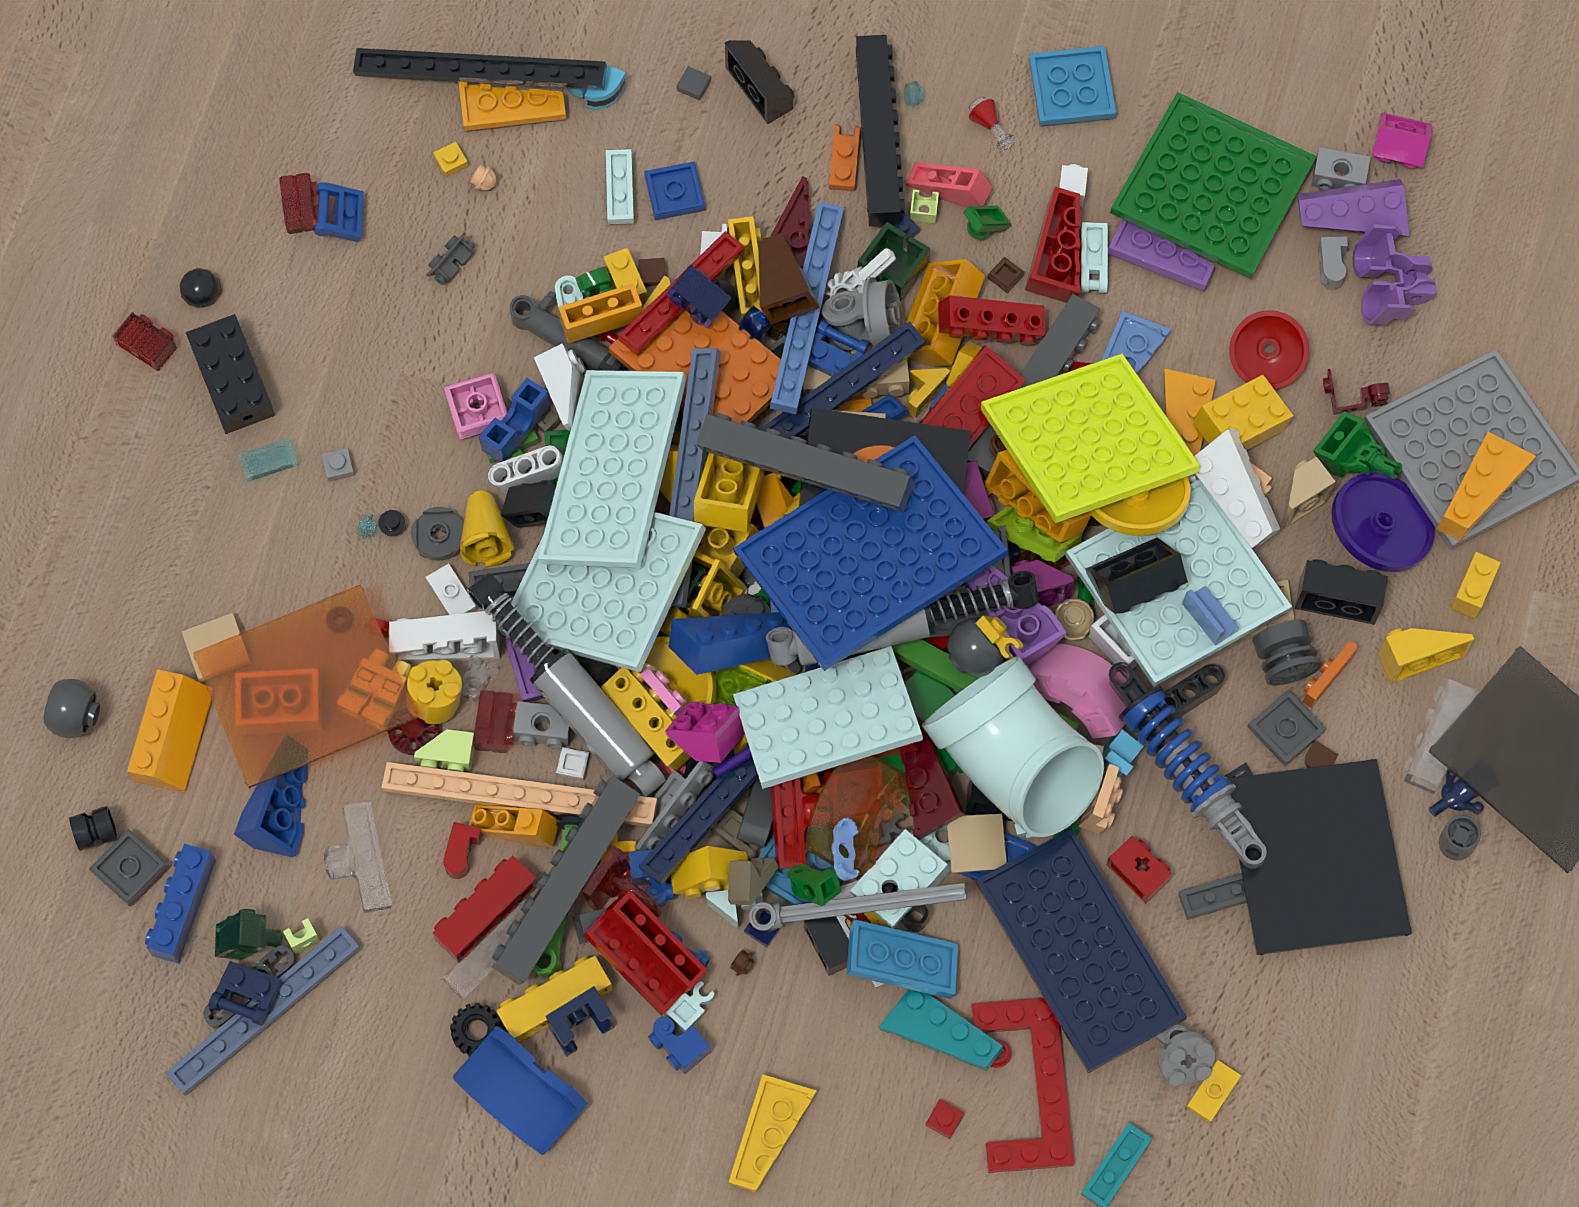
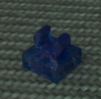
[738,305,771,342]

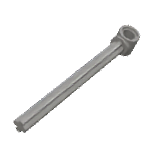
[749,883,968,932]

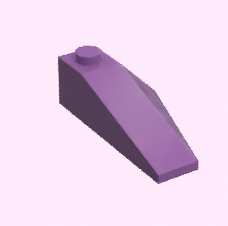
[965,566,1067,666]

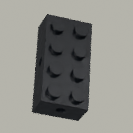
[185,314,275,434]

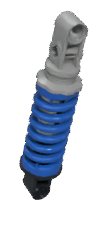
[1109,662,1266,869]

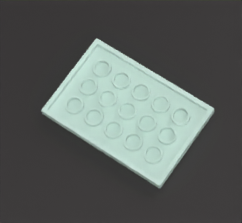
[733,646,923,789]

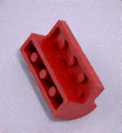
[583,890,708,1015]

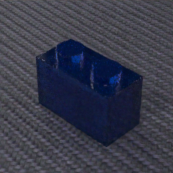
[667,264,732,328]

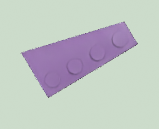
[1297,179,1410,236]

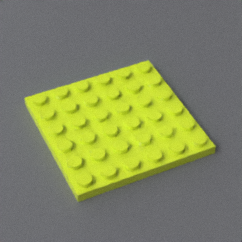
[981,354,1200,523]

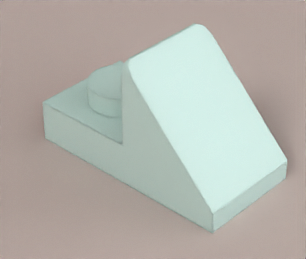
[706,890,763,928]

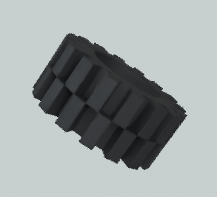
[450,1003,503,1057]

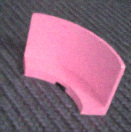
[1027,643,1127,739]

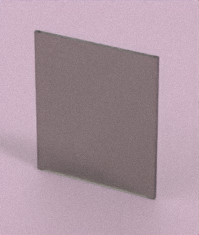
[1428,646,1579,873]

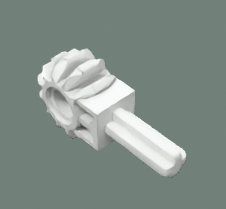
[824,248,896,297]

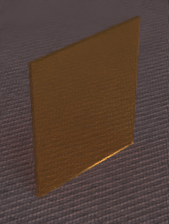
[193,584,418,788]

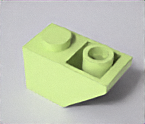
[414,729,476,772]

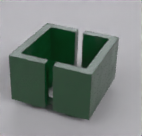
[857,222,930,301]

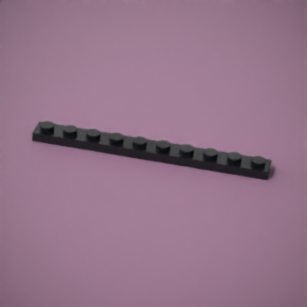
[353,48,607,89]

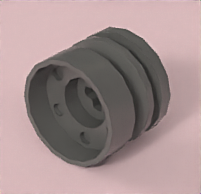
[1252,620,1322,686]

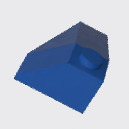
[234,736,308,857]

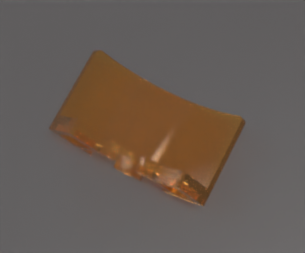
[806,755,908,880]

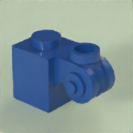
[629,849,673,909]
[648,1017,711,1074]

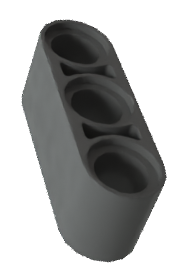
[737,777,773,848]

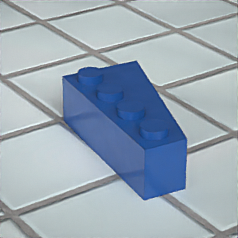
[668,612,792,675]

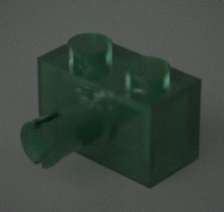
[215,909,283,960]

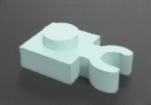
[665,981,714,1032]

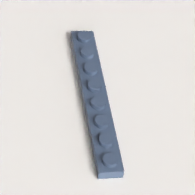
[166,926,360,1095]

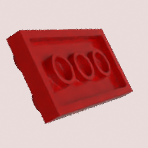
[920,346,1026,448]

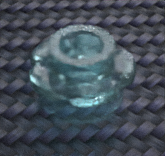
[904,81,924,107]
[356,514,377,539]

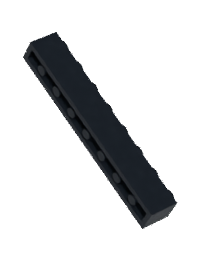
[856,35,905,226]

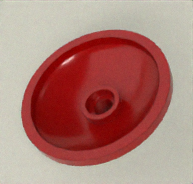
[1229,310,1309,389]

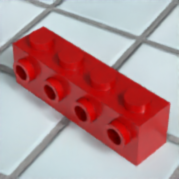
[938,295,1045,345]
[433,855,537,963]

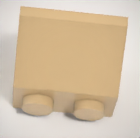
[1282,457,1336,529]

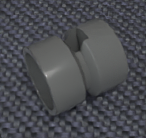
[1438,815,1481,861]

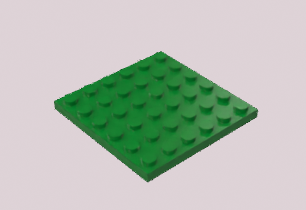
[1110,92,1317,279]

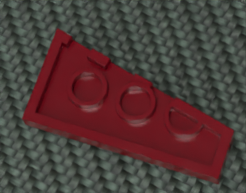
[900,717,965,840]

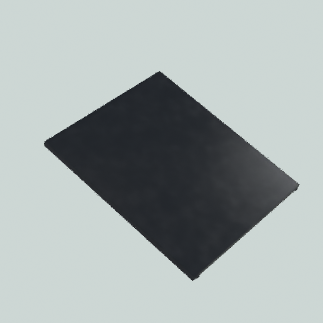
[1228,759,1412,956]

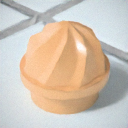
[470,165,496,190]

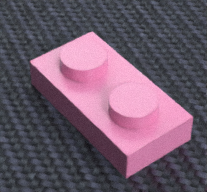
[640,667,687,716]

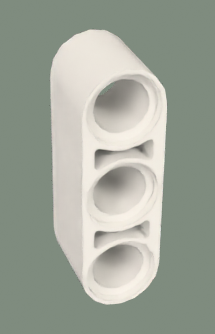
[488,446,564,494]

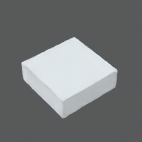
[556,747,589,781]

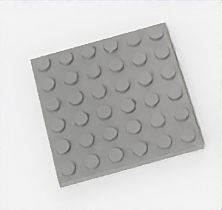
[1363,350,1579,549]

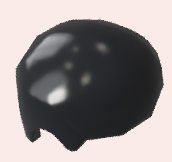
[179,268,222,308]

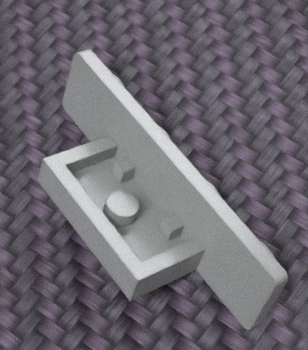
[635,761,714,851]

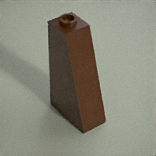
[758,233,820,325]

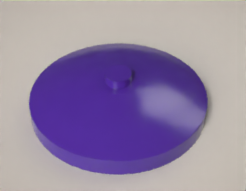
[1331,473,1435,572]

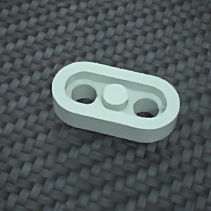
[555,276,583,307]

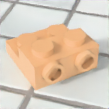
[1078,764,1123,835]

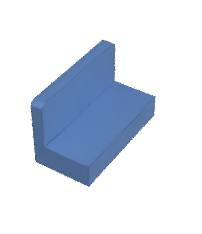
[1182,586,1239,646]

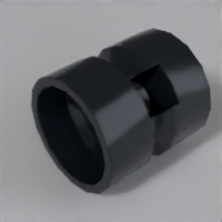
[69,806,118,851]

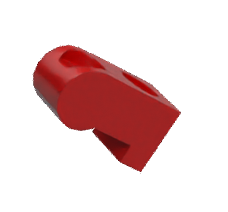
[443,822,482,879]

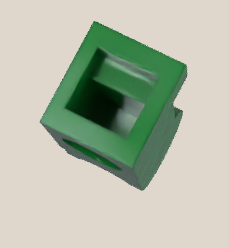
[787,864,842,906]

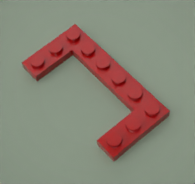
[971,998,1074,1173]

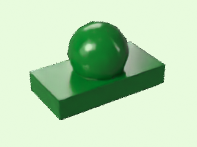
[963,205,1011,240]

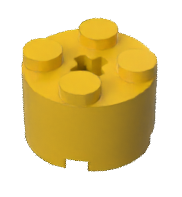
[406,660,462,724]

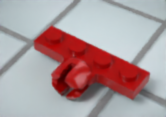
[771,778,830,869]

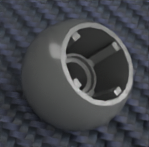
[947,617,1005,677]
[44,679,100,738]

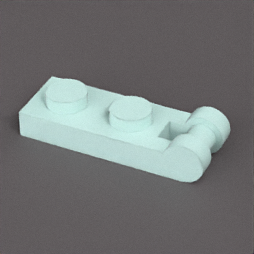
[1080,222,1108,293]

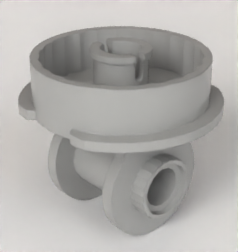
[822,277,904,350]

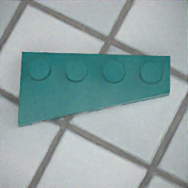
[879,989,1004,1071]

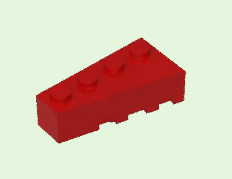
[1025,186,1081,303]

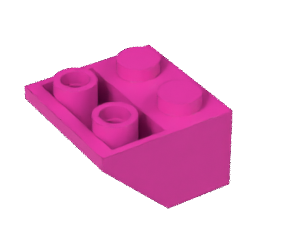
[665,702,744,763]

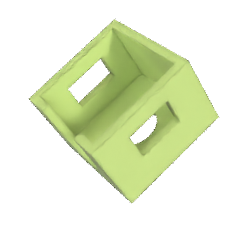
[910,190,939,224]
[283,918,320,955]

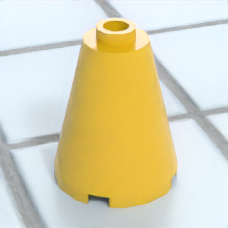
[460,490,514,567]

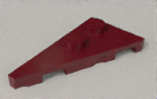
[770,176,810,269]

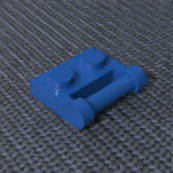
[314,182,364,242]
[808,320,870,377]

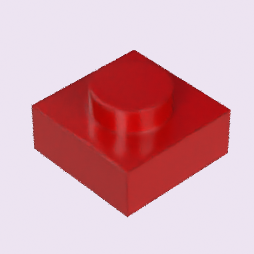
[925,1099,964,1139]

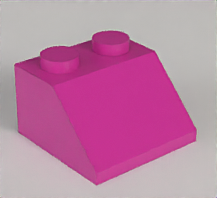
[1372,112,1432,168]

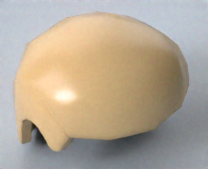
[1054,598,1094,640]

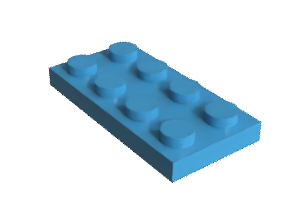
[847,919,958,999]

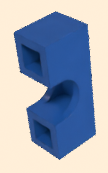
[479,378,551,462]

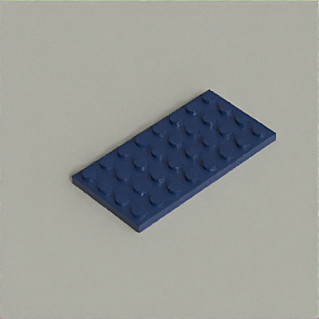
[976,828,1187,1073]

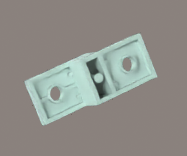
[850,825,951,928]

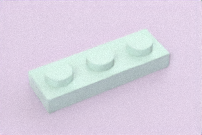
[606,149,634,224]

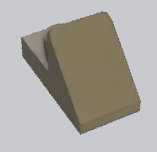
[728,858,779,905]

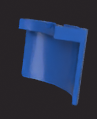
[453,1026,588,1155]

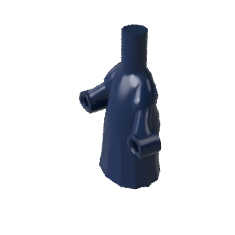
[1429,760,1499,817]

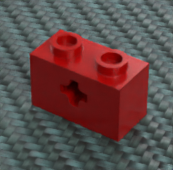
[1107,836,1172,904]

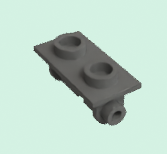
[426,232,475,285]

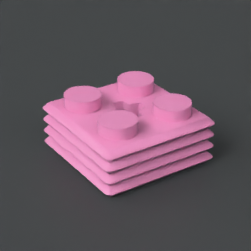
[444,373,507,439]

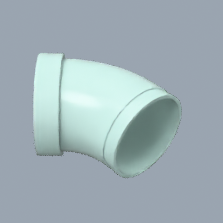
[922,656,1104,837]

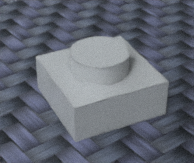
[322,448,354,482]

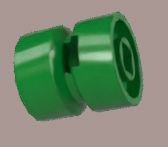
[575,266,615,299]

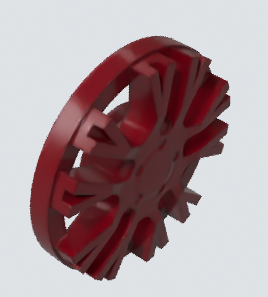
[388,708,440,755]

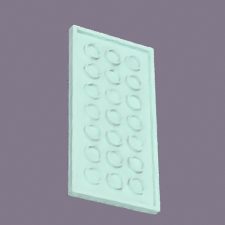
[538,370,687,568]

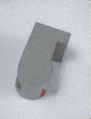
[1318,236,1348,290]

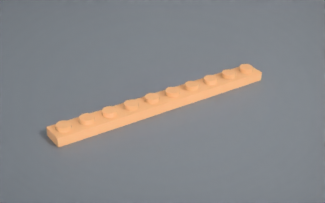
[381,762,658,827]

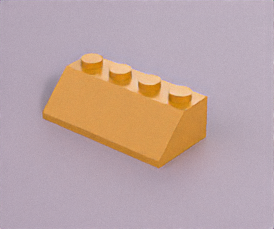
[906,259,985,367]
[127,669,215,792]

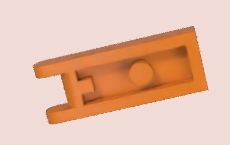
[829,125,860,191]
[1303,642,1357,708]

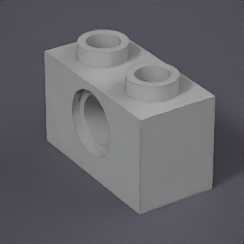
[1311,147,1370,190]
[513,701,571,749]

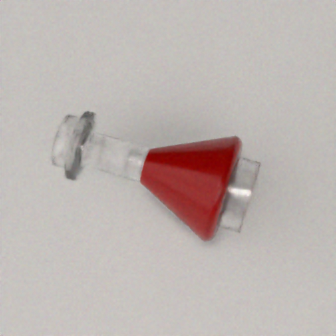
[969,96,1015,151]

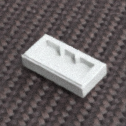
[426,564,477,615]

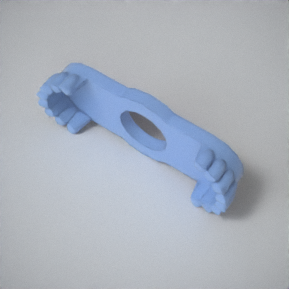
[832,817,859,881]

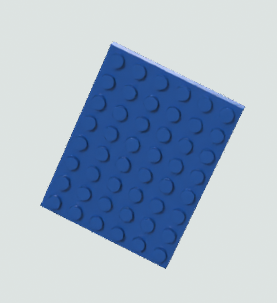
[733,435,1008,671]

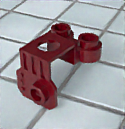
[1323,369,1390,415]

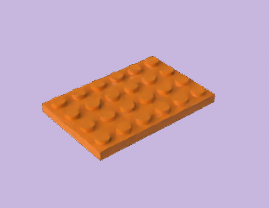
[608,294,781,424]

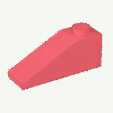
[906,162,992,207]

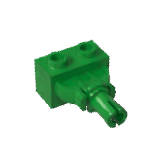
[1313,411,1402,479]

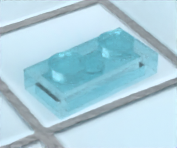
[238,438,298,482]

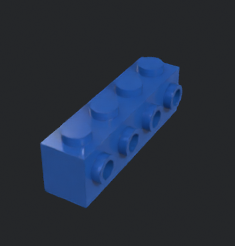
[145,844,216,964]

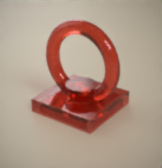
[581,845,662,918]

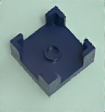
[546,986,615,1057]

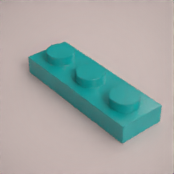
[1081,1122,1152,1207]

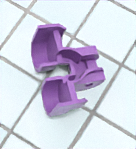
[1353,224,1436,325]

